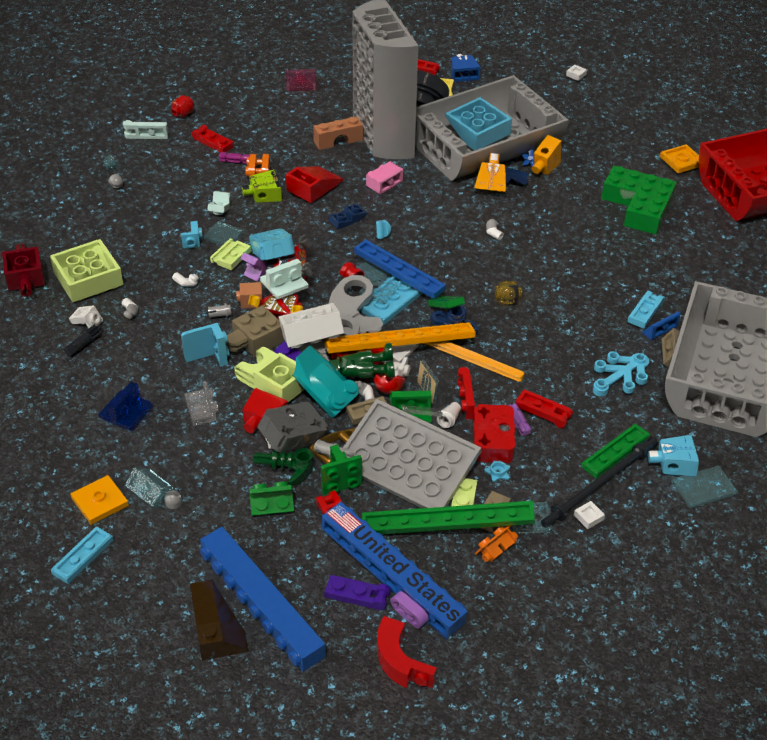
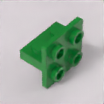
[390,390,432,424]
[321,444,362,495]
[249,482,294,515]

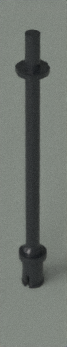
[541,436,658,528]

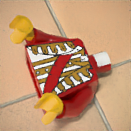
[248,292,304,320]

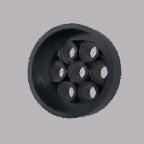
[416,70,450,107]

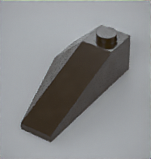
[190,579,248,661]

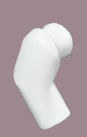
[172,272,199,287]

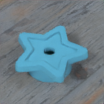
[484,461,510,482]

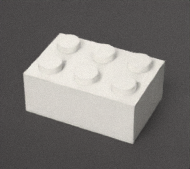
[279,303,344,348]

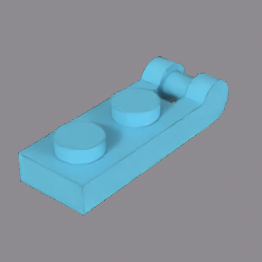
[628,290,665,328]

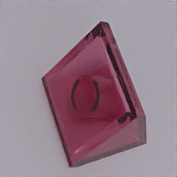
[286,69,316,91]

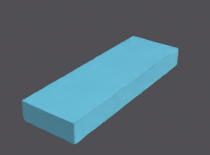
[51,526,114,584]

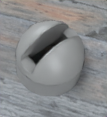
[109,174,123,188]
[165,490,182,509]

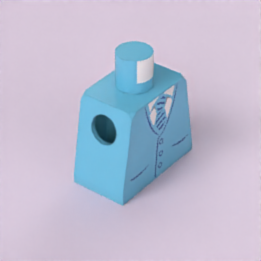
[648,435,699,476]

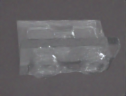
[184,381,219,426]

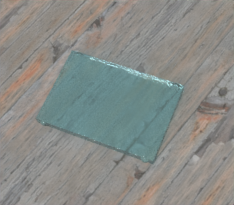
[672,465,738,508]

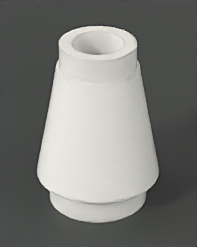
[437,402,461,428]

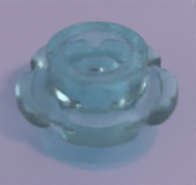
[102,154,117,170]

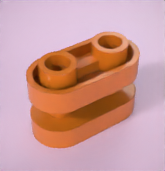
[246,154,270,180]

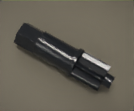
[64,324,102,357]

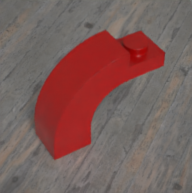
[377,616,437,688]

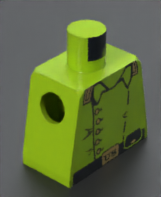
[242,170,282,203]

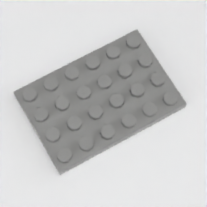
[343,399,482,508]

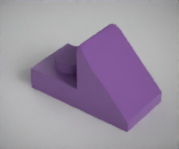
[241,252,270,281]

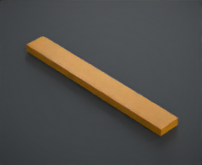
[324,322,475,353]

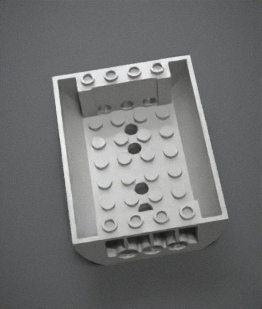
[353,0,418,159]
[415,75,569,181]
[665,281,767,437]

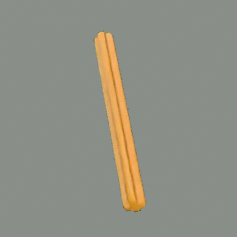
[423,341,525,382]

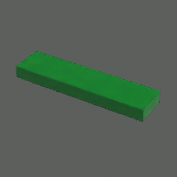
[581,423,651,479]

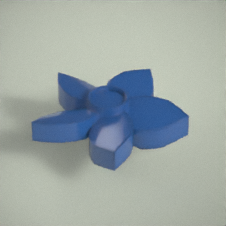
[522,149,534,166]

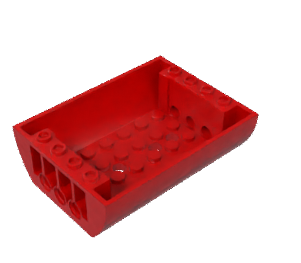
[699,129,767,221]

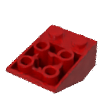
[286,166,343,203]

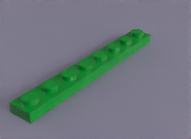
[362,501,535,534]

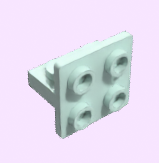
[260,259,308,299]

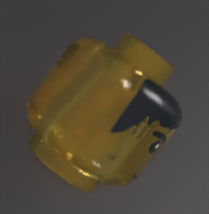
[495,281,522,304]

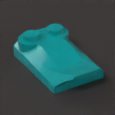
[292,346,359,418]

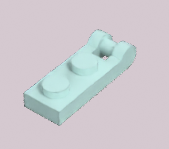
[123,120,168,139]

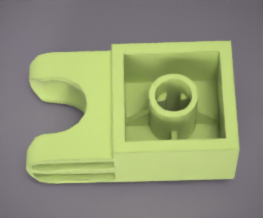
[234,347,305,402]

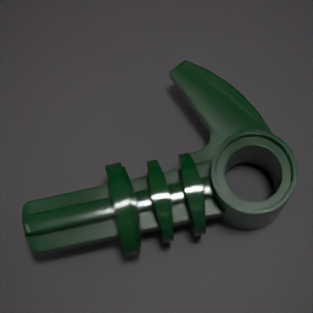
[253,448,313,486]

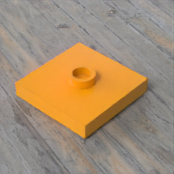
[660,144,699,173]
[70,475,129,525]

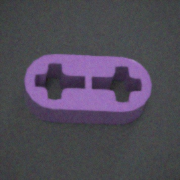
[390,591,429,629]

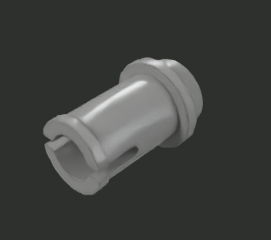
[208,303,232,318]

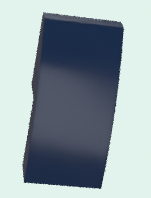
[506,168,529,185]
[328,204,367,229]

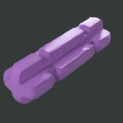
[508,403,531,436]

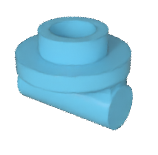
[376,220,391,239]

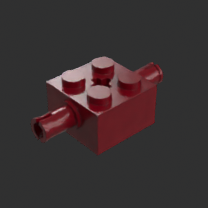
[2,244,45,297]

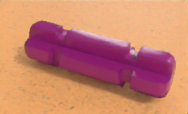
[219,152,250,164]

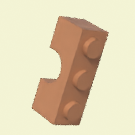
[313,117,363,150]

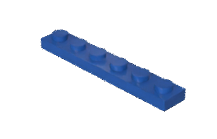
[354,240,446,299]

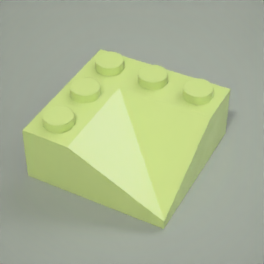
[50,239,123,302]

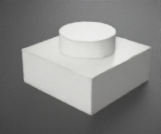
[566,65,587,81]
[574,501,605,529]

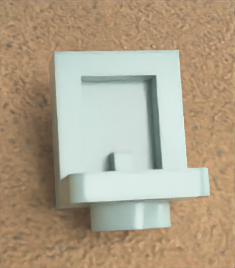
[207,191,230,215]

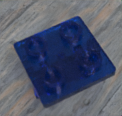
[98,381,153,431]

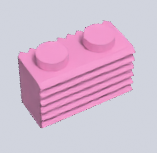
[366,161,403,194]

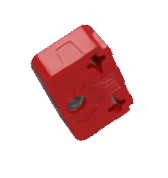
[473,404,515,463]

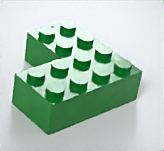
[601,165,677,235]

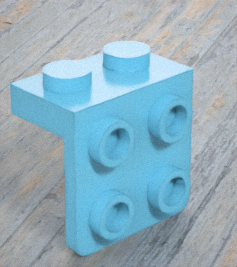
[181,323,230,366]

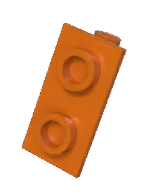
[474,526,518,562]

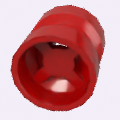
[340,262,364,278]

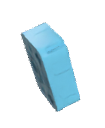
[249,229,295,260]

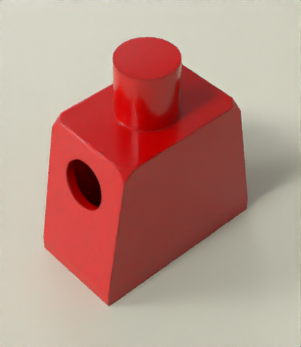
[243,388,288,433]

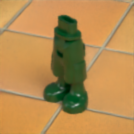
[329,343,395,378]

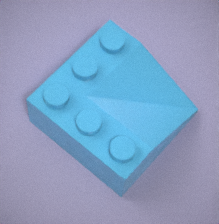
[445,97,512,151]

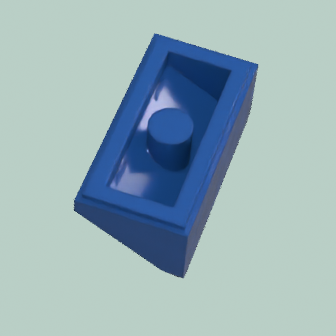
[642,311,681,340]

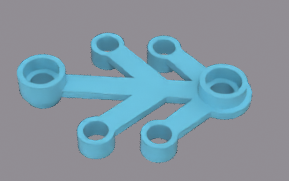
[593,351,649,396]

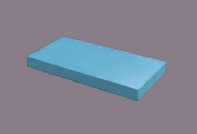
[359,276,423,325]

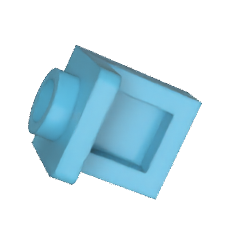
[181,221,203,249]

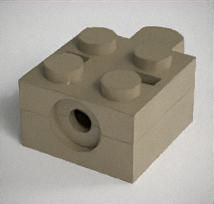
[226,305,285,357]

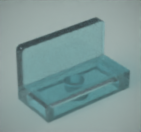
[125,467,176,507]

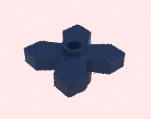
[430,305,479,342]

